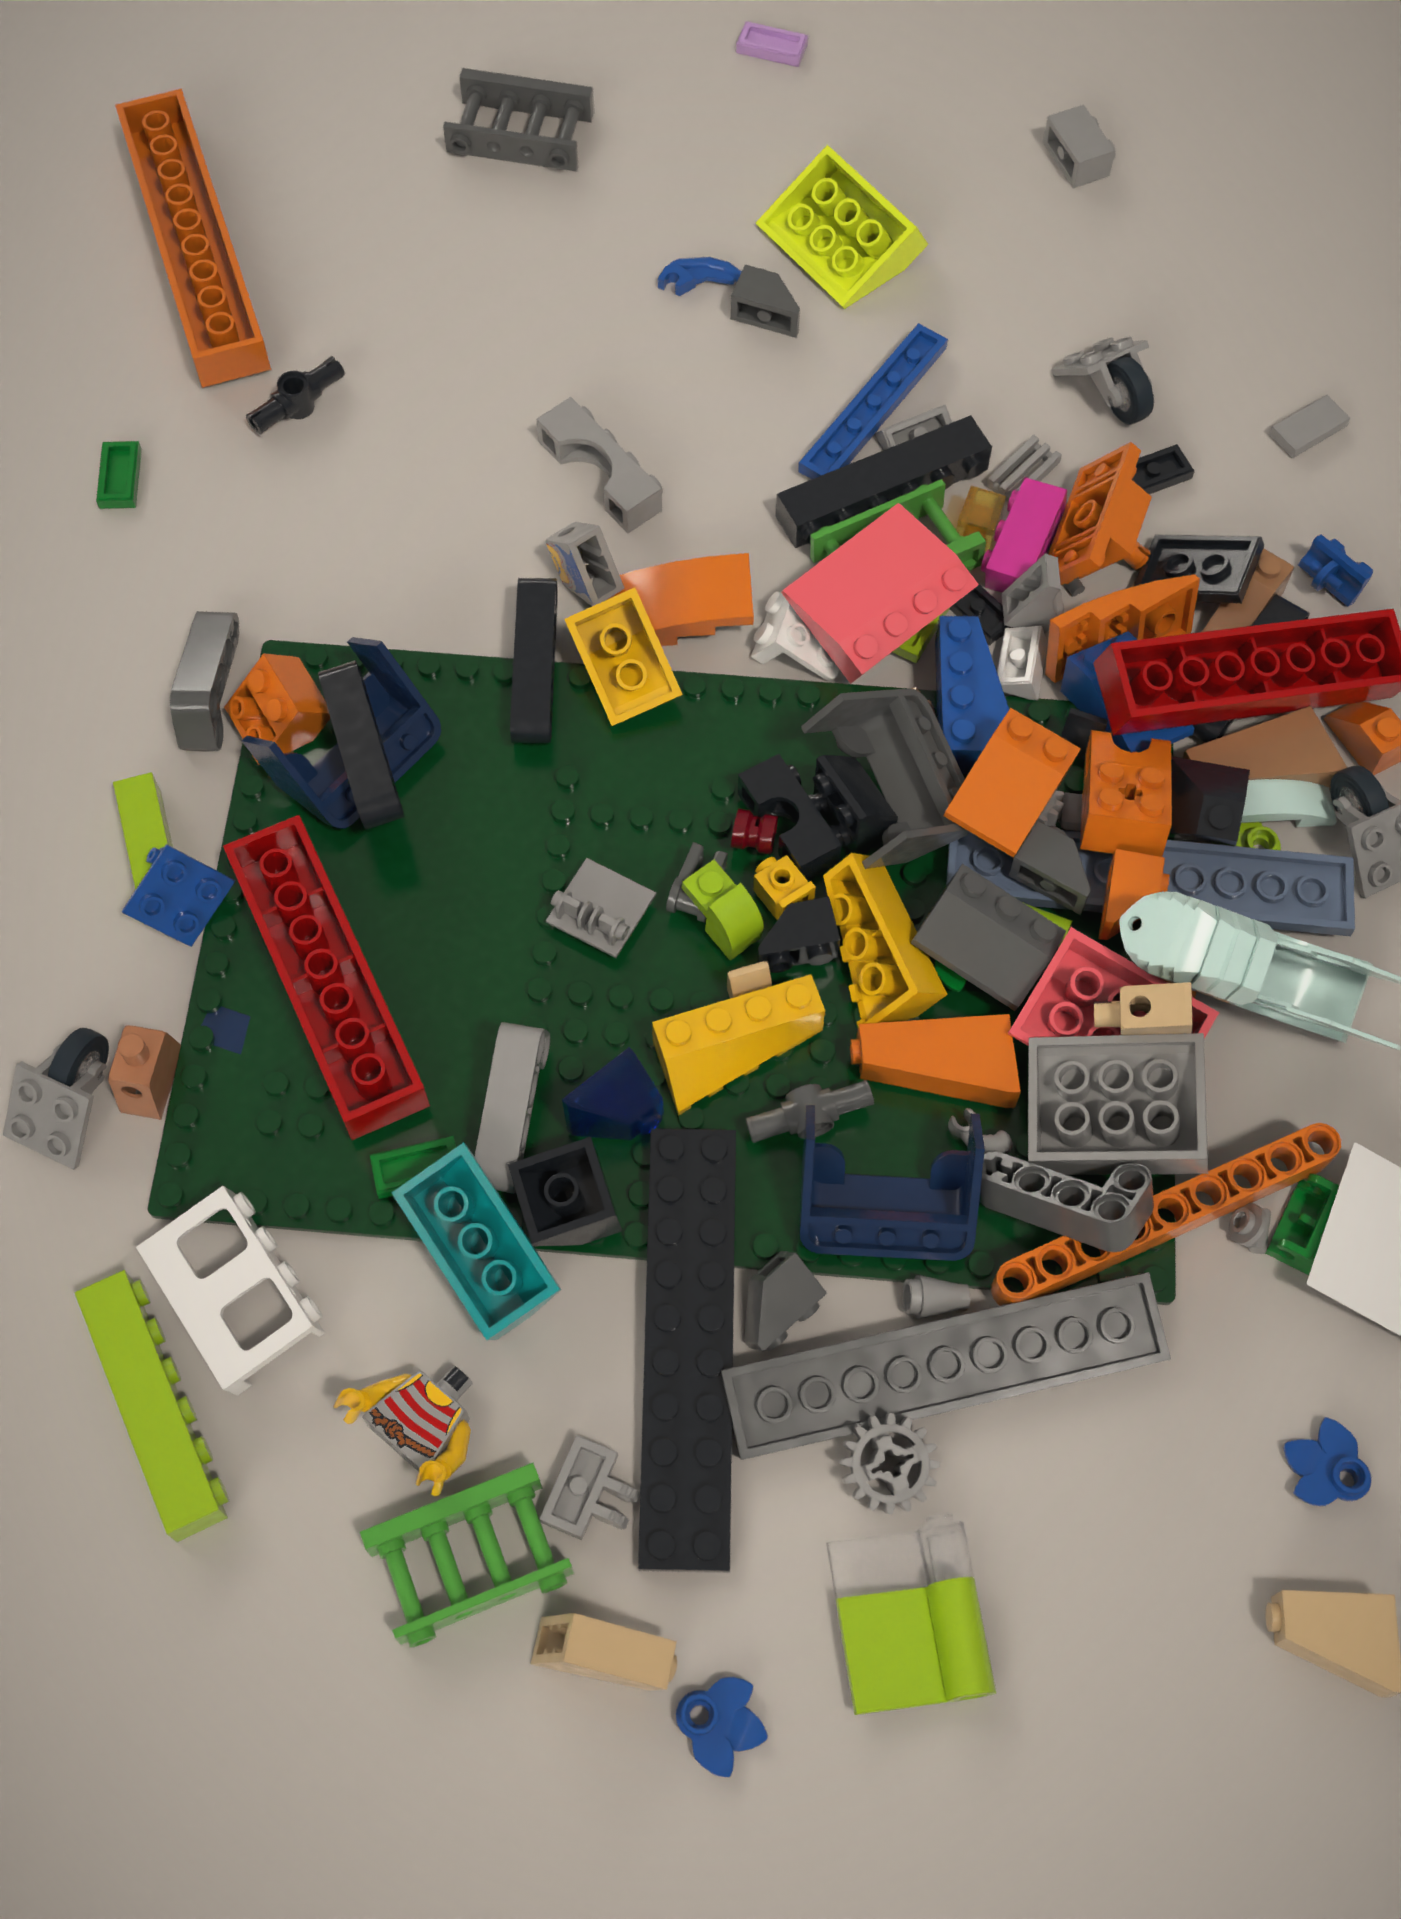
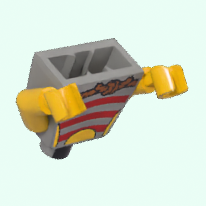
[333,1365,473,1496]

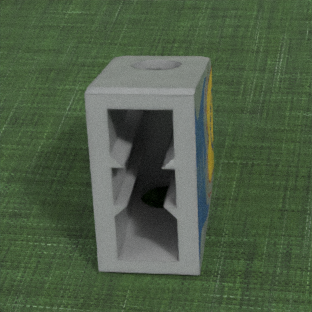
[546,522,625,606]

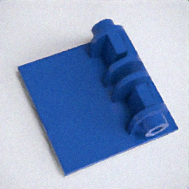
[122,844,235,947]

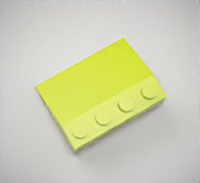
[756,144,929,309]

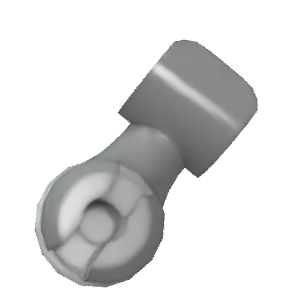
[948,1108,1013,1154]

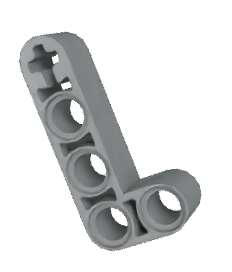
[475,1022,550,1193]

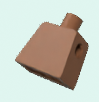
[108,1025,181,1120]

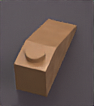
[1202,548,1295,632]

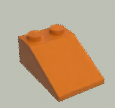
[943,708,1081,858]

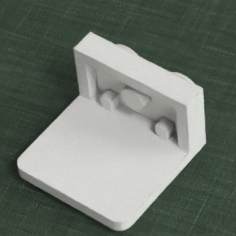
[751,591,840,681]

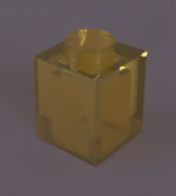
[956,486,1006,551]

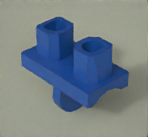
[1298,534,1373,607]

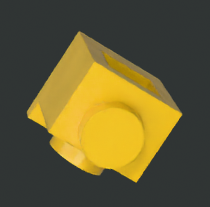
[753,855,816,920]

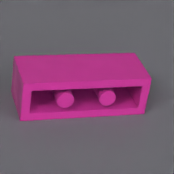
[981,477,1067,593]

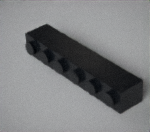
[775,415,992,549]

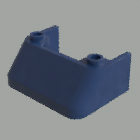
[241,637,441,828]
[800,1105,985,1261]

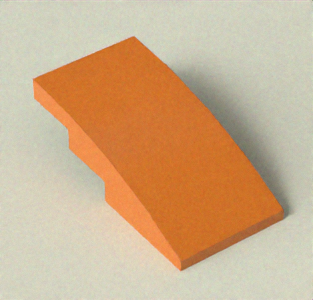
[607,553,754,646]
[1045,574,1200,683]

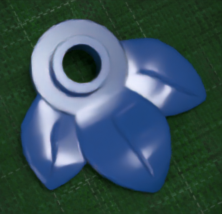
[1283,1417,1371,1506]
[676,1677,768,1777]

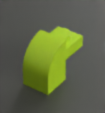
[681,859,764,960]

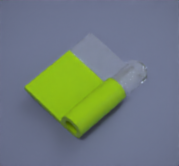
[826,1514,996,1715]

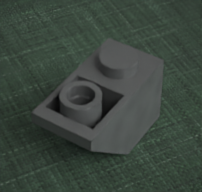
[744,1251,827,1351]

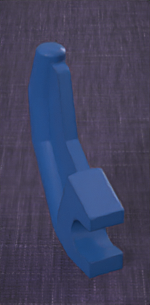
[658,257,742,296]

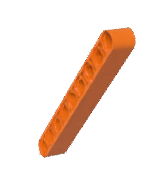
[991,1123,1341,1306]

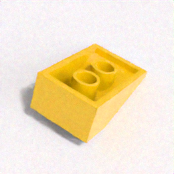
[564,587,683,726]

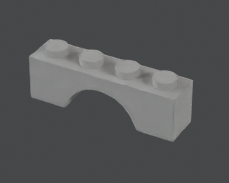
[536,397,663,533]

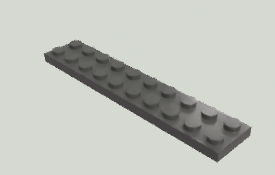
[721,1272,1171,1460]

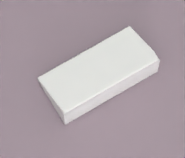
[997,625,1048,700]

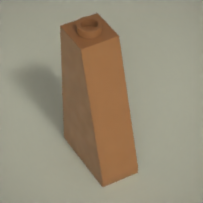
[1182,706,1348,790]

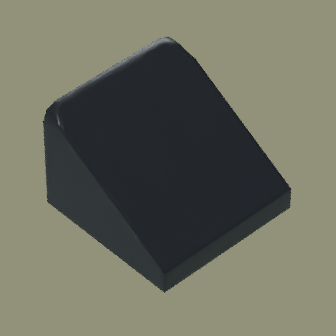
[1061,708,1108,760]

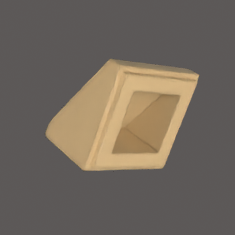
[727,961,772,999]

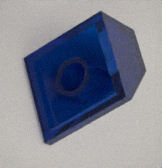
[562,1047,664,1140]

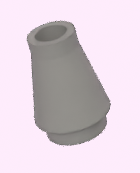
[903,1275,970,1319]

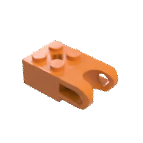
[1080,730,1172,857]

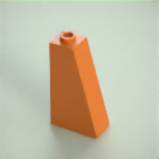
[850,1014,1021,1108]

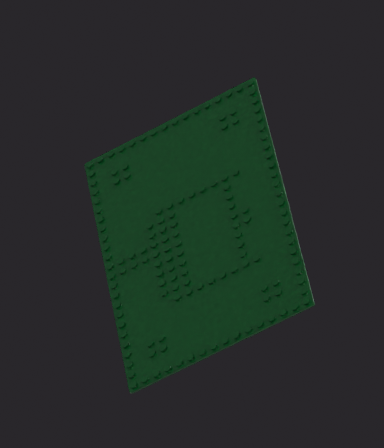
[148,640,1176,1305]

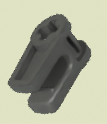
[666,842,728,923]

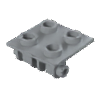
[546,858,656,958]

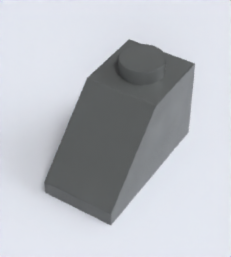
[731,264,800,338]
[1009,821,1091,915]

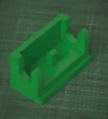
[1265,1174,1339,1275]

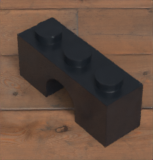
[737,754,843,880]

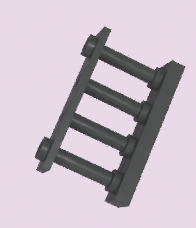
[443,68,594,172]

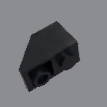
[757,897,840,973]

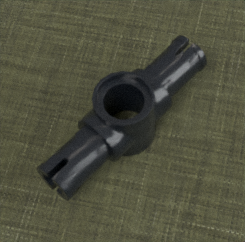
[246,356,345,435]

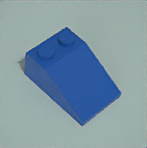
[1060,631,1195,752]

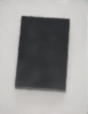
[1133,535,1264,604]

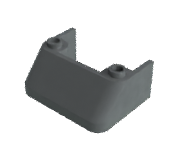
[801,689,971,869]

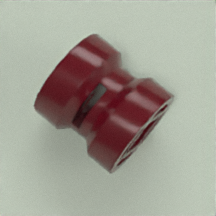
[731,809,778,855]

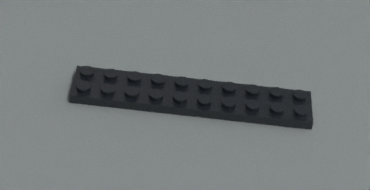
[638,1129,736,1573]

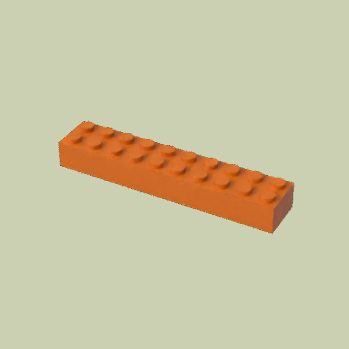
[115,89,271,388]

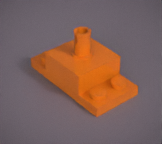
[1048,442,1152,585]

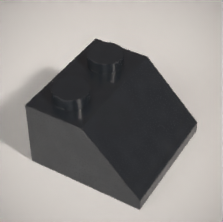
[508,1137,622,1246]

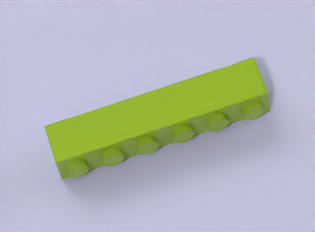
[74,1270,229,1542]

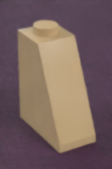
[1265,1590,1401,1698]
[531,1613,677,1691]

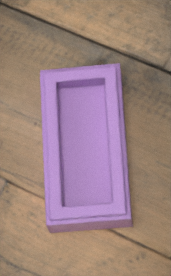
[736,21,808,67]

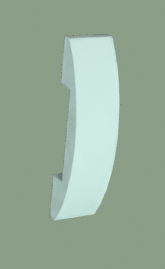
[1241,779,1337,827]

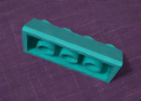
[392,1142,562,1341]

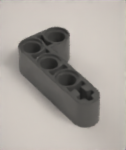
[170,611,240,751]
[979,1152,1154,1252]

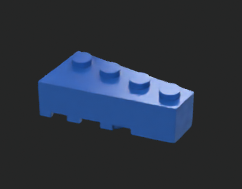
[935,616,1009,774]

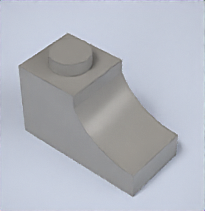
[1002,554,1064,634]

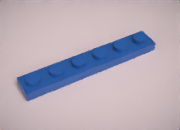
[798,323,948,479]

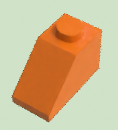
[1324,702,1401,775]
[1099,849,1170,940]

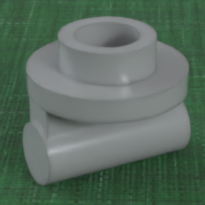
[1229,1203,1271,1254]

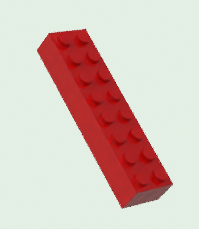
[1093,608,1401,735]
[223,815,430,1140]

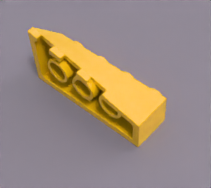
[823,853,948,1026]
[652,974,825,1115]

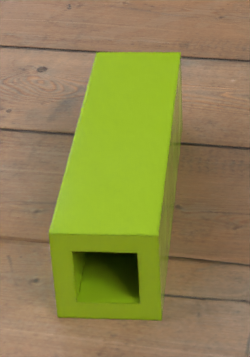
[113,772,173,889]

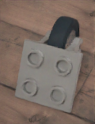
[1052,337,1154,424]
[1330,765,1401,898]
[3,1028,109,1170]

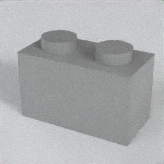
[1043,104,1115,188]

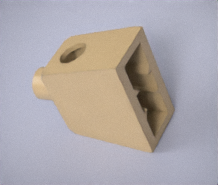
[1094,982,1192,1035]

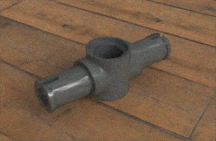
[745,1080,874,1143]

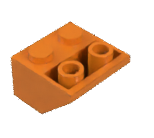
[224,653,331,765]

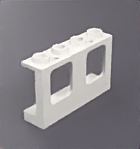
[136,1186,325,1396]

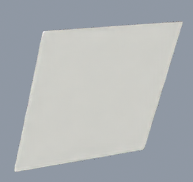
[1307,1142,1401,1336]

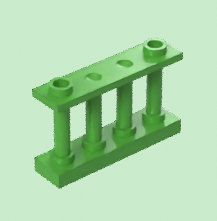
[810,479,986,571]
[360,1463,574,1648]

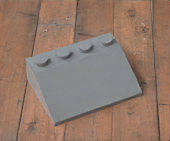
[1028,1033,1208,1175]

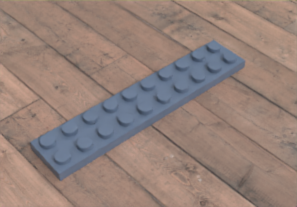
[946,830,1355,937]

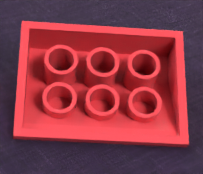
[781,503,979,684]
[1008,927,1220,1046]

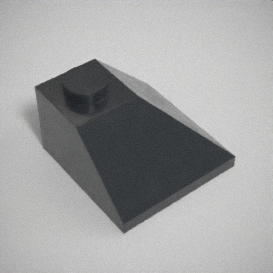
[1168,756,1250,846]

